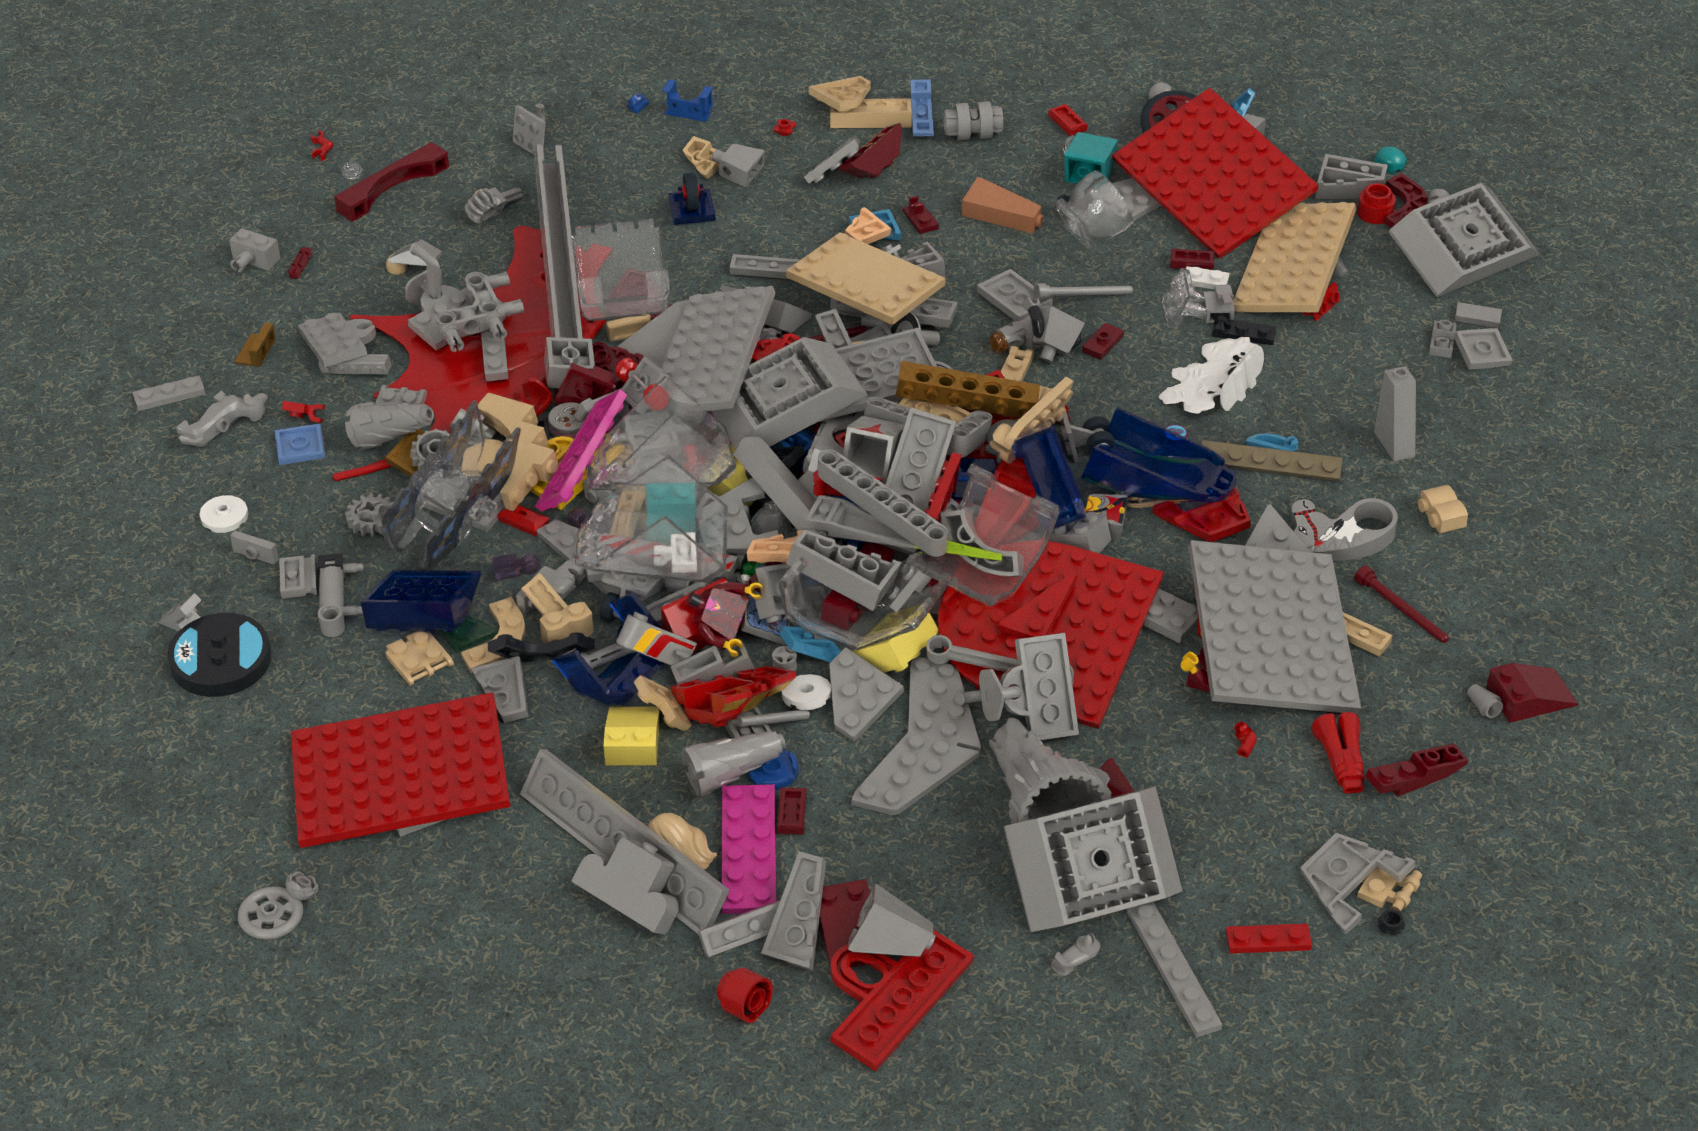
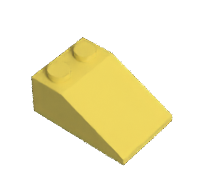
[603,706,660,766]

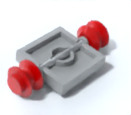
[615,356,670,414]

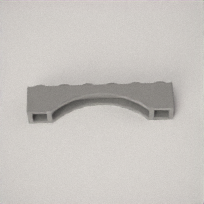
[806,415,858,472]

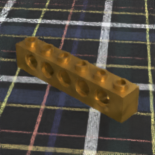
[895,361,1040,418]

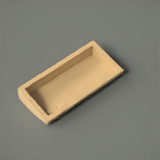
[830,98,912,128]

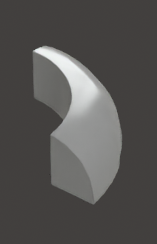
[941,509,1024,577]

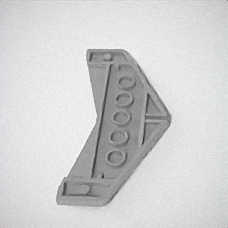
[851,657,981,815]

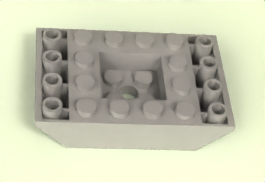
[1389,183,1539,297]
[711,337,867,450]
[1003,786,1183,932]

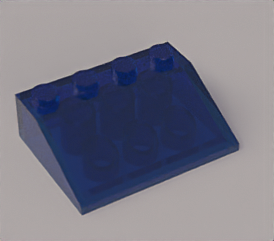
[361,570,481,632]

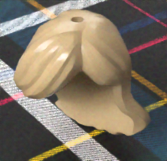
[647,813,717,870]

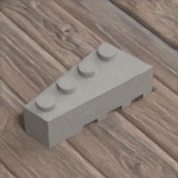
[786,530,902,611]

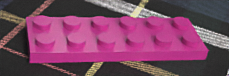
[535,389,627,512]
[722,784,776,914]

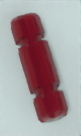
[288,246,312,279]

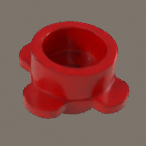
[773,119,796,136]

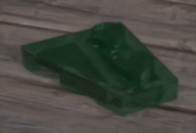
[433,609,498,654]

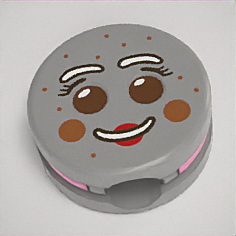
[548,402,585,439]

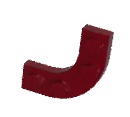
[1384,173,1428,228]

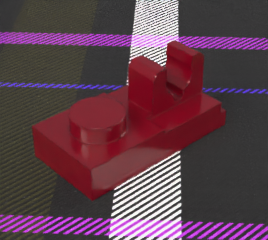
[902,196,939,234]

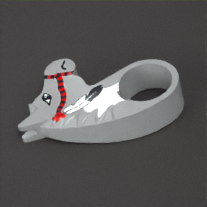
[1291,498,1398,561]

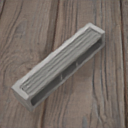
[318,354,392,374]

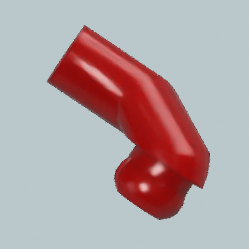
[1234,722,1257,758]

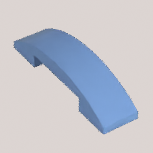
[910,79,934,136]

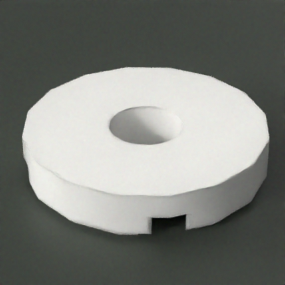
[782,674,832,710]

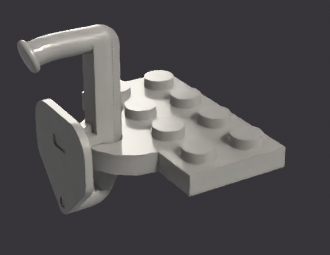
[405,242,503,350]
[954,633,1079,740]

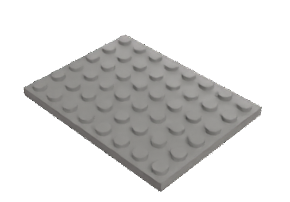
[1188,540,1361,714]

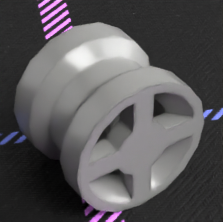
[772,646,797,671]

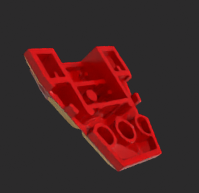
[670,666,796,727]

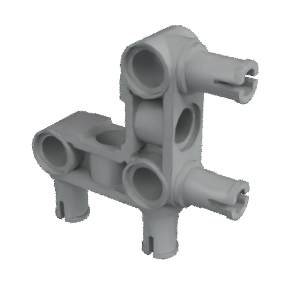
[436,271,524,352]

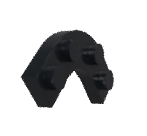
[487,632,595,662]

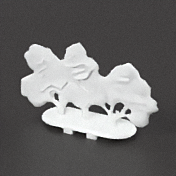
[1159,337,1264,414]

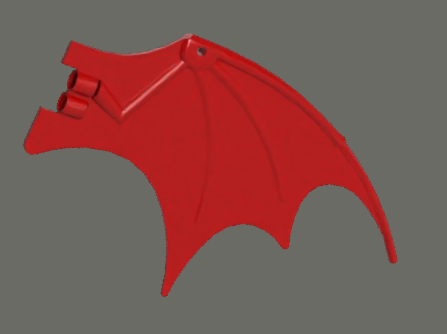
[332,226,612,481]

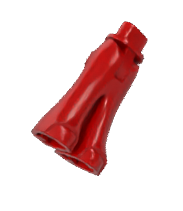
[1311,712,1365,794]

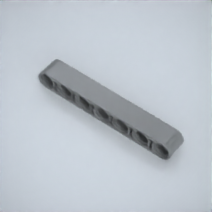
[818,449,948,557]

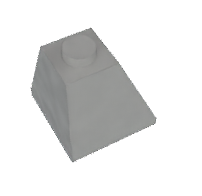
[848,884,936,957]

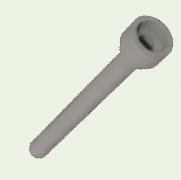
[1033,283,1133,301]

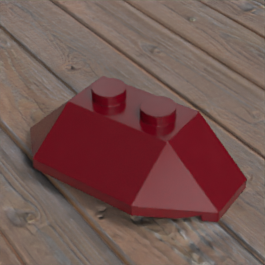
[838,123,902,178]

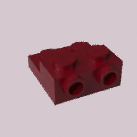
[554,363,617,404]

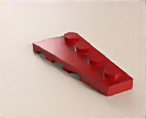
[924,452,962,523]

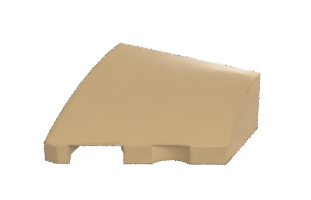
[682,136,719,179]

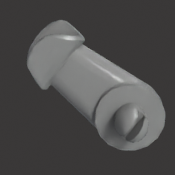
[1051,933,1100,976]

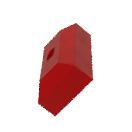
[497,505,550,537]

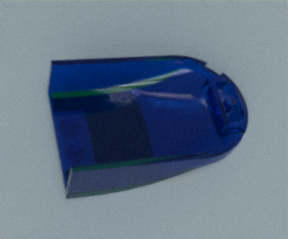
[1081,407,1236,503]

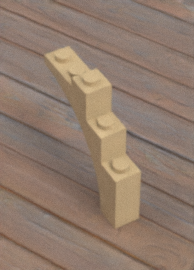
[475,393,559,511]

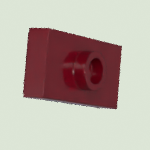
[1170,249,1214,270]
[1082,323,1124,360]
[777,788,807,834]

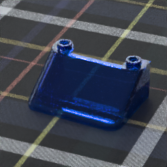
[1012,419,1086,531]

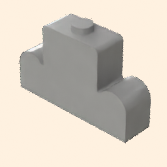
[571,838,679,935]

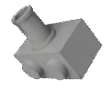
[229,228,281,272]

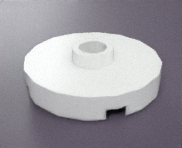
[199,495,248,533]

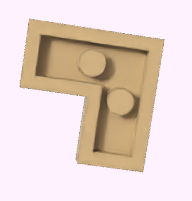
[634,675,692,731]

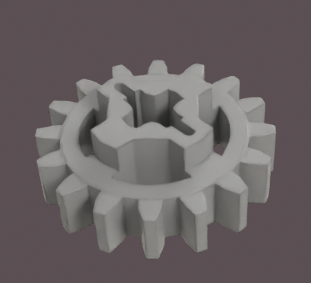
[345,493,394,537]

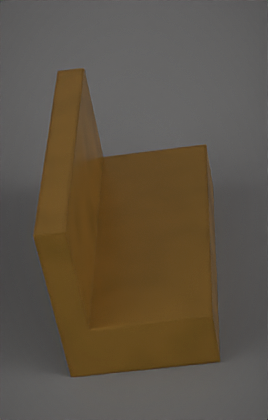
[235,322,276,367]

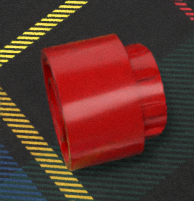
[1357,183,1396,224]
[717,967,773,1023]

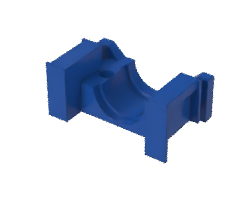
[662,79,714,122]

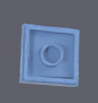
[275,424,326,465]

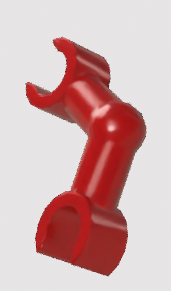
[310,131,333,161]

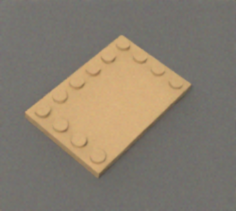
[786,232,945,325]

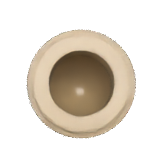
[386,253,408,274]

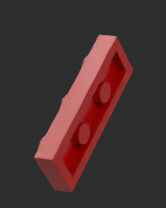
[1225,923,1312,954]

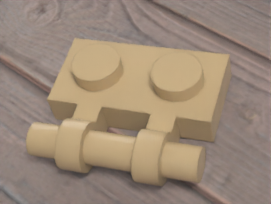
[1357,867,1422,912]

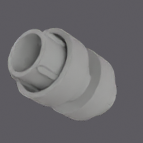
[943,101,1003,141]

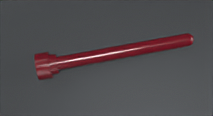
[1354,565,1449,643]

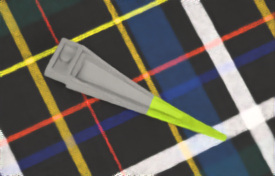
[805,495,1002,561]

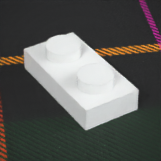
[1183,266,1230,290]

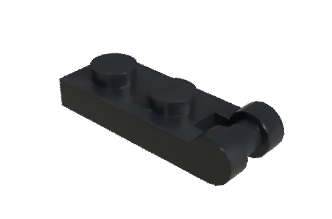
[1212,315,1276,345]

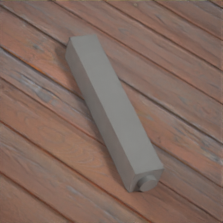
[733,436,842,544]

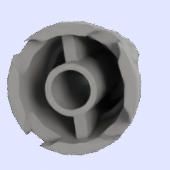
[345,402,434,450]
[682,731,786,798]

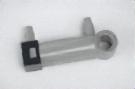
[318,553,364,637]

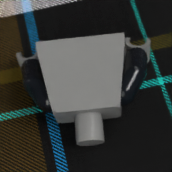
[1022,296,1085,363]

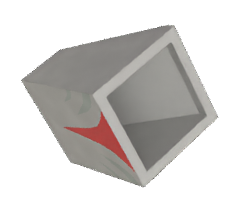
[843,416,905,483]

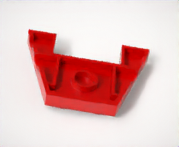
[1153,477,1251,542]

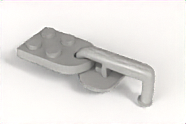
[830,298,958,329]

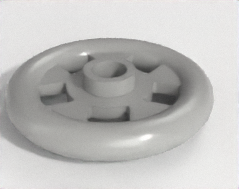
[238,886,303,940]

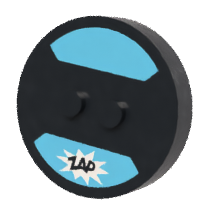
[168,613,271,697]

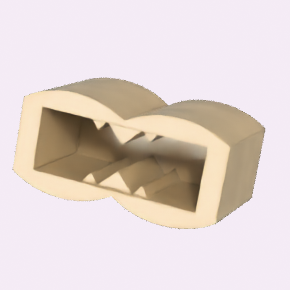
[1418,485,1468,533]
[539,602,594,643]

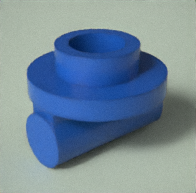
[627,93,649,114]

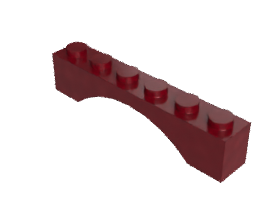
[334,142,449,222]

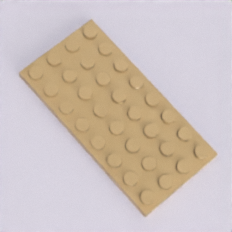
[1233,202,1356,312]

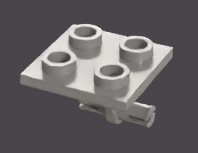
[513,104,546,155]

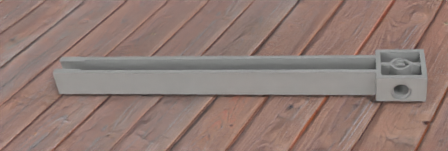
[534,144,595,388]

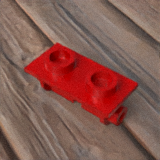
[1302,282,1340,321]

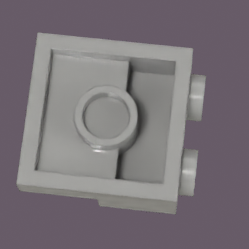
[755,564,806,623]

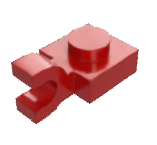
[282,401,326,423]

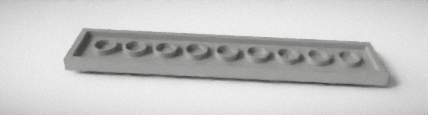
[520,749,729,935]

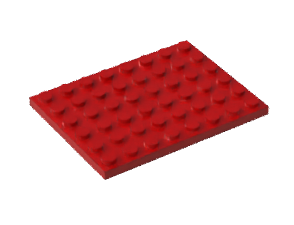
[1112,88,1318,258]
[291,692,511,848]

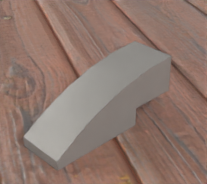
[671,640,754,684]

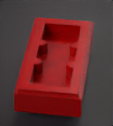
[1048,104,1088,136]

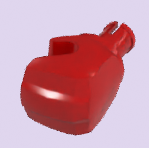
[513,376,553,417]

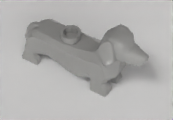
[176,391,268,447]

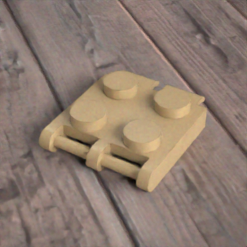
[385,629,454,686]

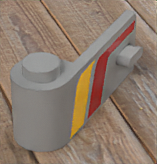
[616,612,697,666]

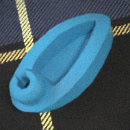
[1245,433,1298,452]

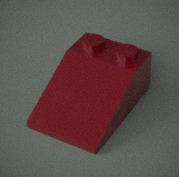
[1486,663,1578,723]
[818,879,870,967]

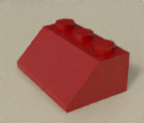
[661,578,741,653]

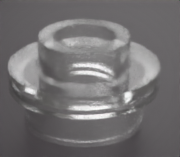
[342,161,363,179]

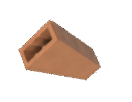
[962,177,1044,233]

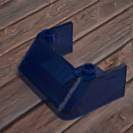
[552,592,665,707]

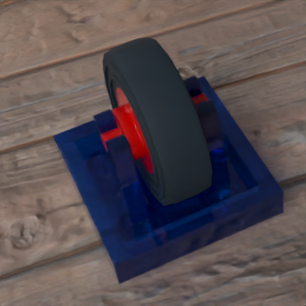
[668,172,716,225]

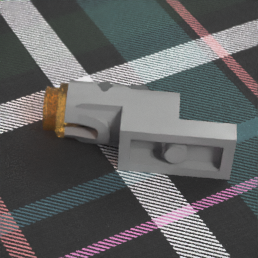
[989,316,1042,352]

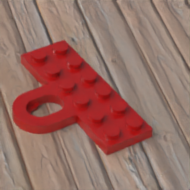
[830,929,974,1072]

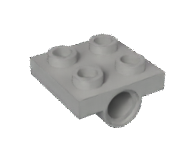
[883,556,934,612]

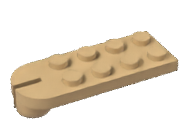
[990,377,1074,463]

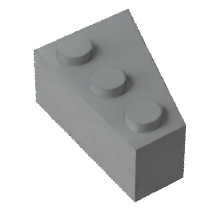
[1315,154,1388,199]
[896,241,946,283]

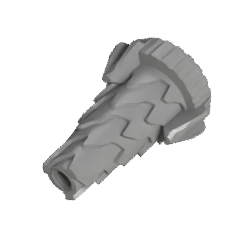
[989,718,1111,824]

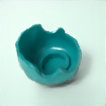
[1373,146,1407,174]

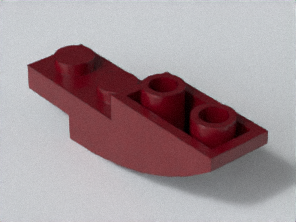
[1366,743,1469,797]

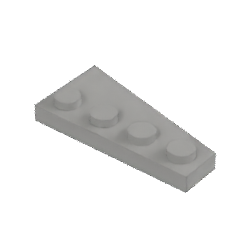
[761,851,826,971]

